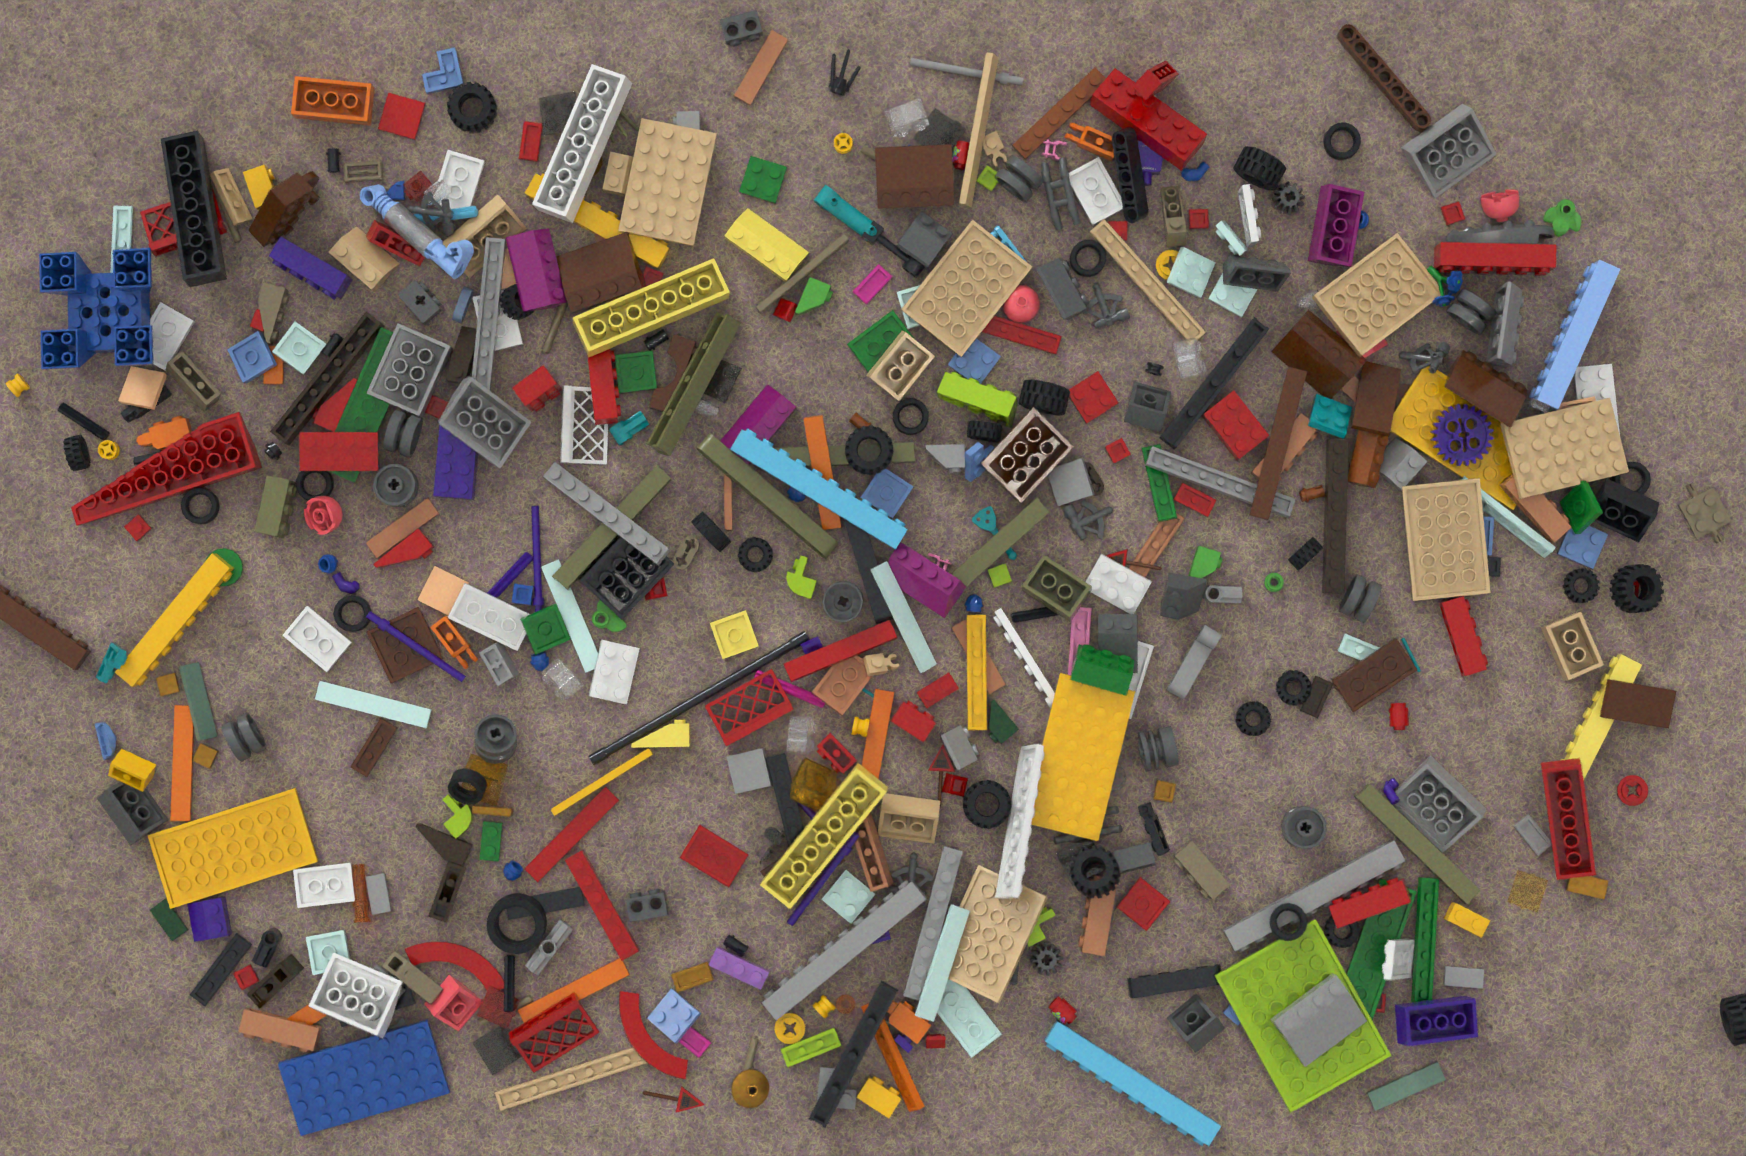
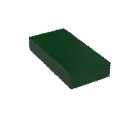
[150,898,189,941]

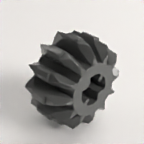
[1272,181,1305,214]
[1030,943,1063,976]

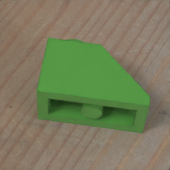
[795,277,833,315]
[1188,546,1223,578]

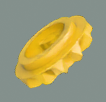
[1155,250,1179,280]
[774,1013,805,1044]

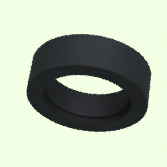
[487,893,547,954]

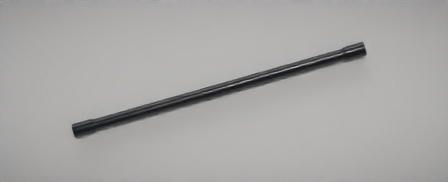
[589,631,810,765]

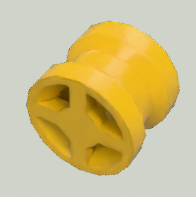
[834,133,853,154]
[6,373,30,397]
[98,440,120,460]
[851,716,870,737]
[812,994,836,1019]

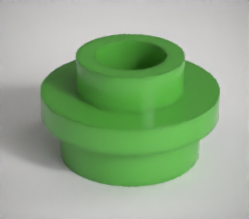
[1264,573,1284,592]

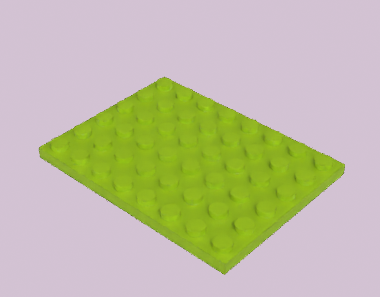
[1214,919,1392,1113]

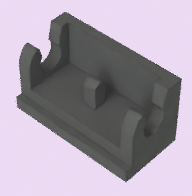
[1113,842,1156,874]

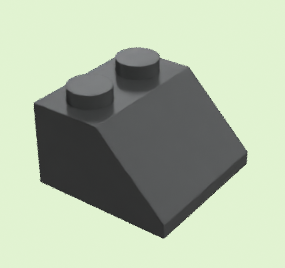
[897,212,953,268]
[1124,381,1171,432]
[1160,572,1207,620]
[1167,994,1225,1053]

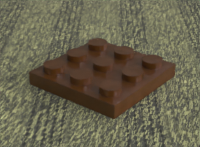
[366,607,444,684]

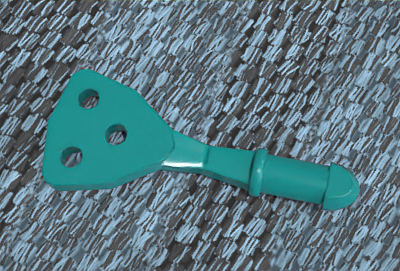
[972,506,1017,560]

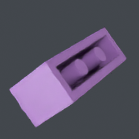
[709,946,770,990]

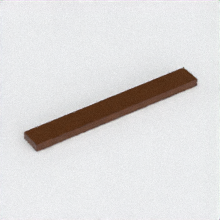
[1249,367,1307,520]

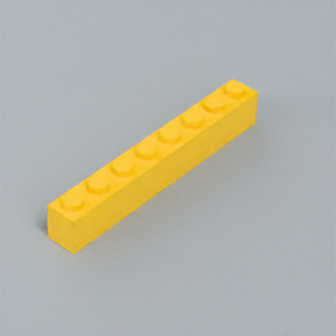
[525,173,670,270]
[115,553,234,687]

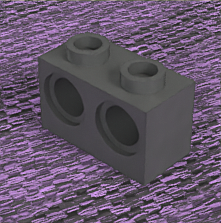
[720,10,763,47]
[625,889,669,922]

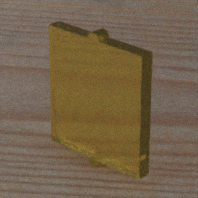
[1507,870,1548,912]

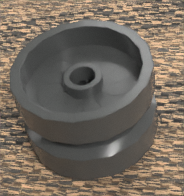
[995,155,1044,203]
[1446,289,1497,335]
[383,410,423,458]
[373,464,419,507]
[1339,574,1382,623]
[221,712,266,762]
[474,714,517,764]
[1281,806,1327,849]

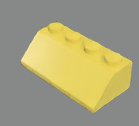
[724,208,809,282]

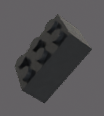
[1594,478,1659,543]

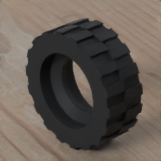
[691,511,731,552]

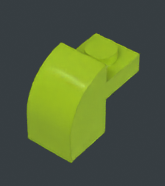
[787,555,817,599]
[442,794,473,839]
[1027,906,1056,947]

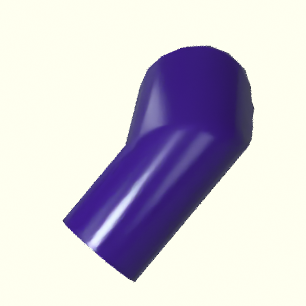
[332,572,360,594]
[1383,778,1400,805]

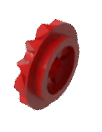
[1617,775,1648,806]

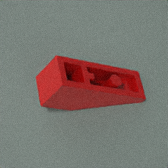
[366,220,425,267]
[313,378,358,432]
[373,528,435,568]

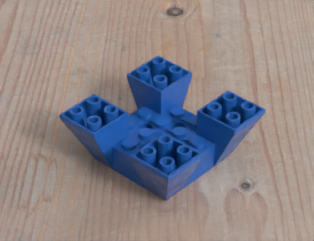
[39,248,153,369]

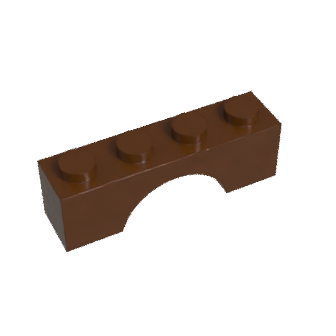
[649,334,698,412]

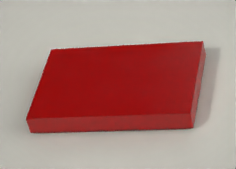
[680,825,749,888]

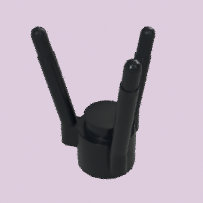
[828,49,861,96]

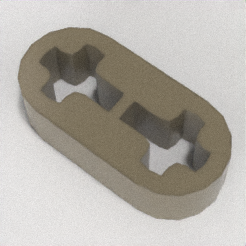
[673,536,700,570]

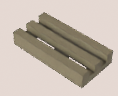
[343,160,383,183]

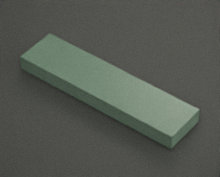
[179,662,218,741]
[1367,1062,1446,1111]

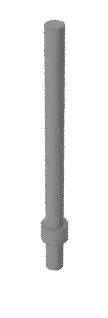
[910,58,1024,85]

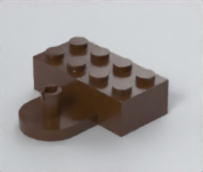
[248,171,320,247]

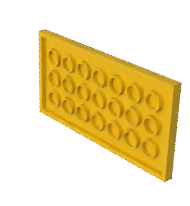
[1390,362,1516,511]
[1031,673,1135,841]
[147,788,319,909]

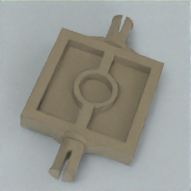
[1678,482,1732,544]

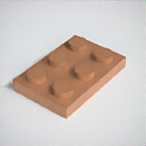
[812,655,872,716]

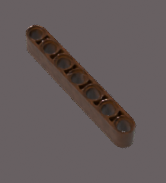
[1337,24,1431,131]

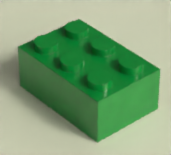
[1070,644,1134,696]

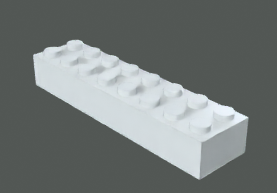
[532,64,632,223]

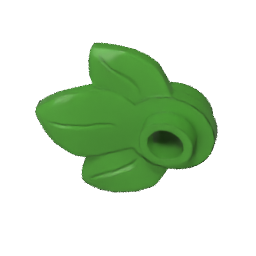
[1543,199,1581,237]
[592,600,627,632]

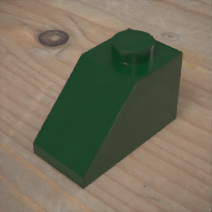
[988,700,1019,744]

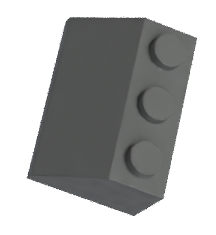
[1223,255,1291,292]
[1036,258,1089,320]
[97,782,168,846]

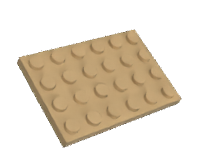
[618,118,717,246]
[901,219,1032,357]
[1312,233,1445,358]
[1500,398,1629,499]
[1402,478,1491,601]
[948,865,1048,1003]

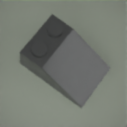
[1098,614,1138,673]

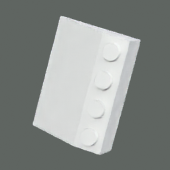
[309,952,403,1039]

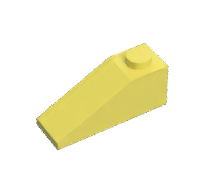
[631,720,690,748]

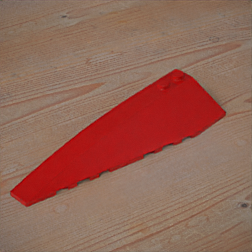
[71,412,262,526]

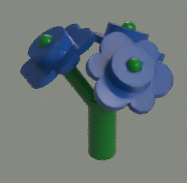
[1427,265,1463,307]

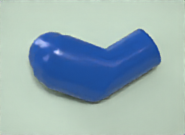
[1181,161,1209,181]

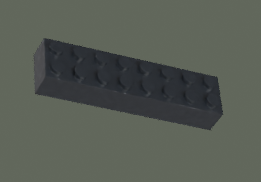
[161,130,227,288]

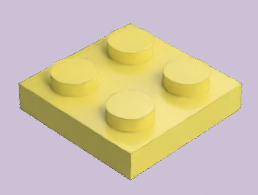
[710,610,759,659]

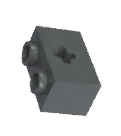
[398,280,442,325]

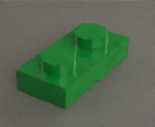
[479,821,503,861]

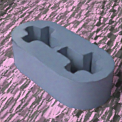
[452,286,474,324]

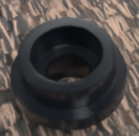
[265,442,282,460]

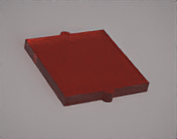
[477,986,520,1029]

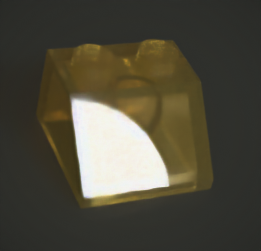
[462,754,508,806]
[790,757,837,812]

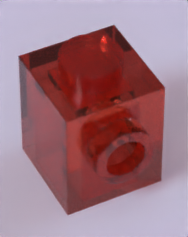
[403,171,435,202]

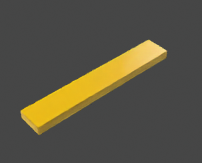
[967,615,987,730]
[551,748,653,816]

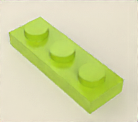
[781,1027,842,1067]

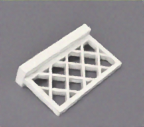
[560,385,608,465]

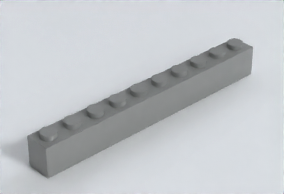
[1223,840,1405,952]
[762,880,927,1021]

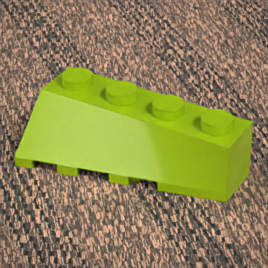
[937,372,1018,428]

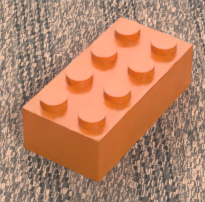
[291,76,375,126]

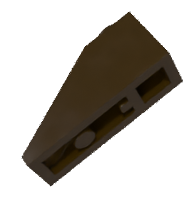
[446,326,477,384]
[416,823,473,866]
[428,861,466,923]
[247,954,304,1009]

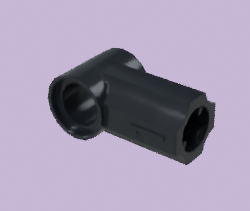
[252,928,282,968]

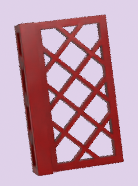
[140,188,228,257]
[705,669,795,746]
[508,992,600,1073]

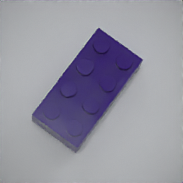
[269,236,353,300]
[433,425,478,500]
[1395,996,1478,1046]

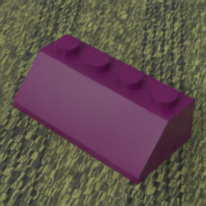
[1308,184,1365,267]
[506,228,567,312]
[720,384,797,466]
[888,542,966,618]

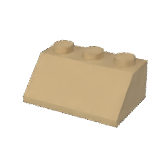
[329,226,400,292]
[878,793,940,844]

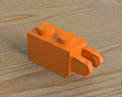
[1064,123,1114,162]
[136,416,192,450]
[430,616,479,670]
[887,1001,931,1044]

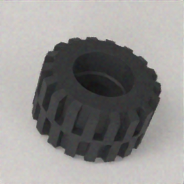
[447,82,497,133]
[1233,146,1286,190]
[1018,379,1070,416]
[845,425,893,475]
[1610,564,1664,613]
[963,780,1011,829]
[1070,846,1120,898]
[1720,993,1746,1046]

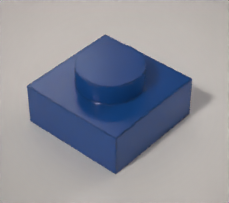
[512,584,534,605]

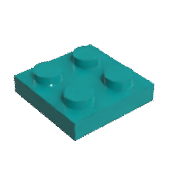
[1308,394,1352,439]

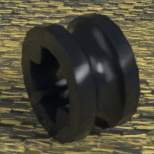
[1145,362,1164,376]

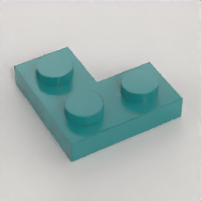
[96,642,127,683]

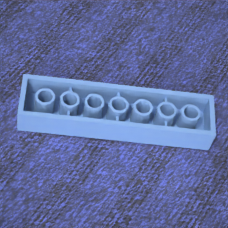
[1529,260,1620,412]

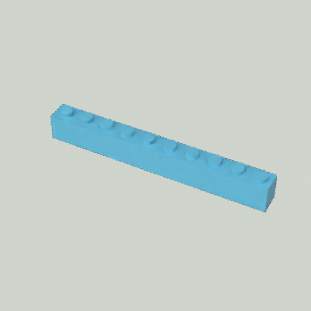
[730,428,908,549]
[1044,1020,1221,1146]

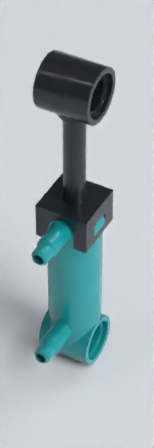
[813,185,926,278]

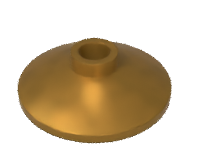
[731,1069,769,1108]

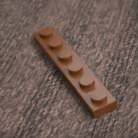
[1012,67,1106,160]

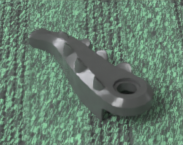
[1446,220,1555,244]

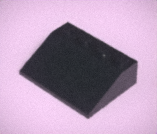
[579,536,674,620]

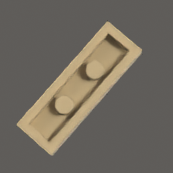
[210,168,252,226]

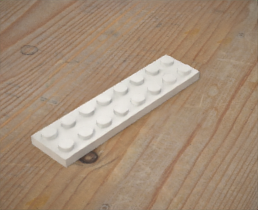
[995,744,1044,899]

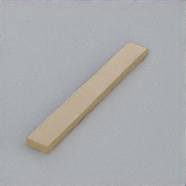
[959,53,999,207]
[1089,219,1206,345]
[495,1047,647,1111]

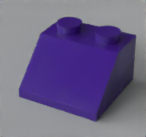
[187,897,232,942]

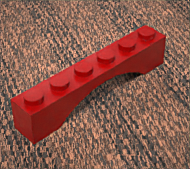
[565,850,640,961]

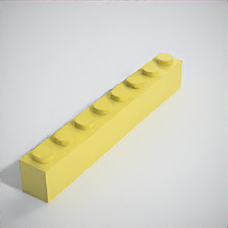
[1561,654,1642,779]

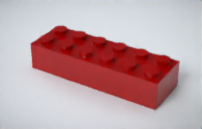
[1090,68,1207,171]
[1434,242,1556,276]
[1541,758,1596,880]

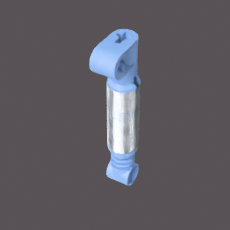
[360,184,474,279]

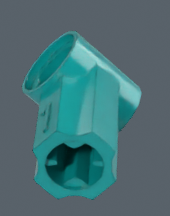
[609,411,650,446]

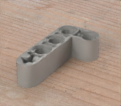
[1166,625,1222,700]

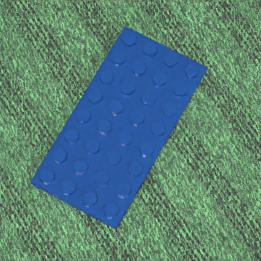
[278,1019,450,1136]

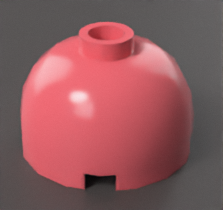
[1480,189,1519,222]
[1002,285,1040,323]
[304,496,343,535]

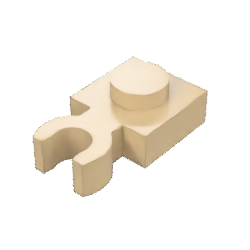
[983,131,1007,167]
[863,653,899,676]

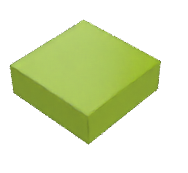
[976,165,998,192]
[988,563,1012,588]

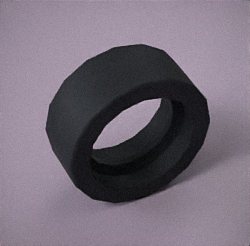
[1323,122,1361,160]
[1070,240,1106,277]
[893,398,929,435]
[1612,461,1651,495]
[296,471,334,500]
[181,487,220,524]
[333,595,372,632]
[448,768,487,805]
[1269,903,1307,941]

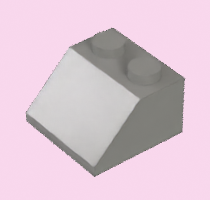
[1379,438,1428,491]
[925,444,965,474]
[940,725,979,770]

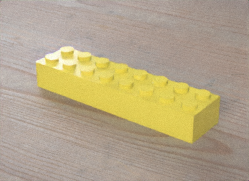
[573,258,730,357]
[760,763,888,909]

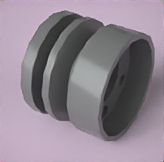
[822,581,863,622]
[1138,726,1179,772]

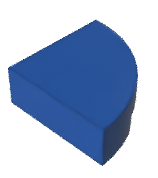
[387,181,405,200]

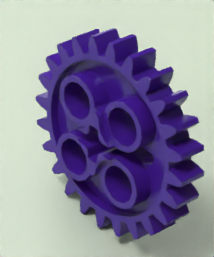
[1430,404,1494,466]

